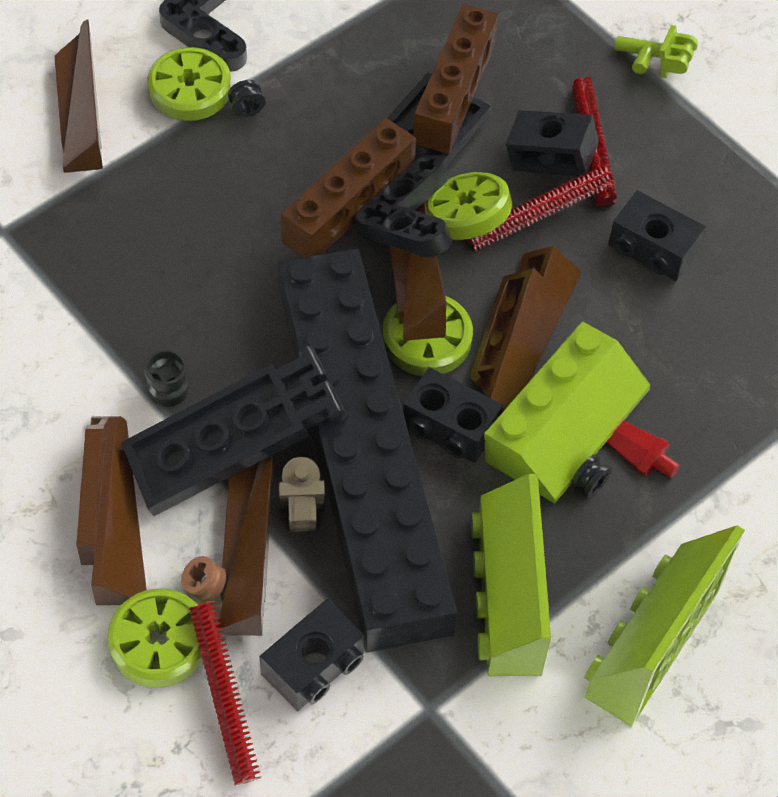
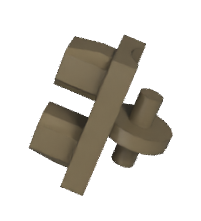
[279,457,324,532]

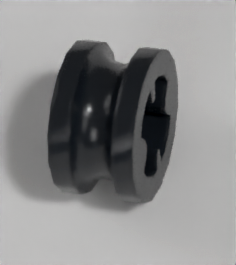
[228,80,266,117]
[571,455,613,498]

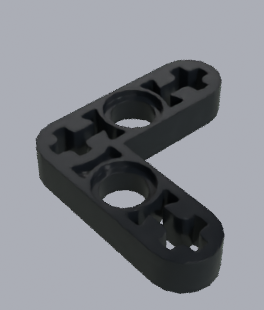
[159,0,247,72]
[356,155,452,257]

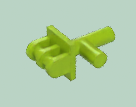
[614,25,699,78]

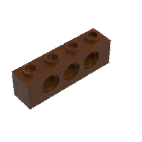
[413,4,499,154]
[281,118,416,258]

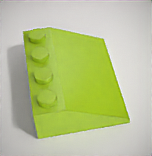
[584,525,745,727]

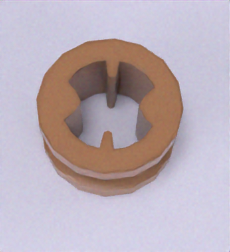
[181,556,227,602]

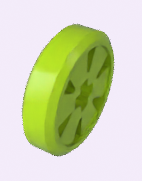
[147,47,231,121]
[425,172,512,240]
[382,296,473,376]
[108,589,203,688]

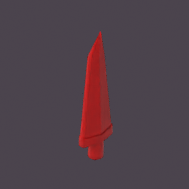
[606,420,680,478]

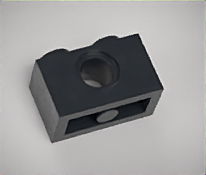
[506,110,599,176]
[608,190,706,282]
[259,599,365,712]

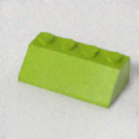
[484,321,650,504]
[471,474,551,676]

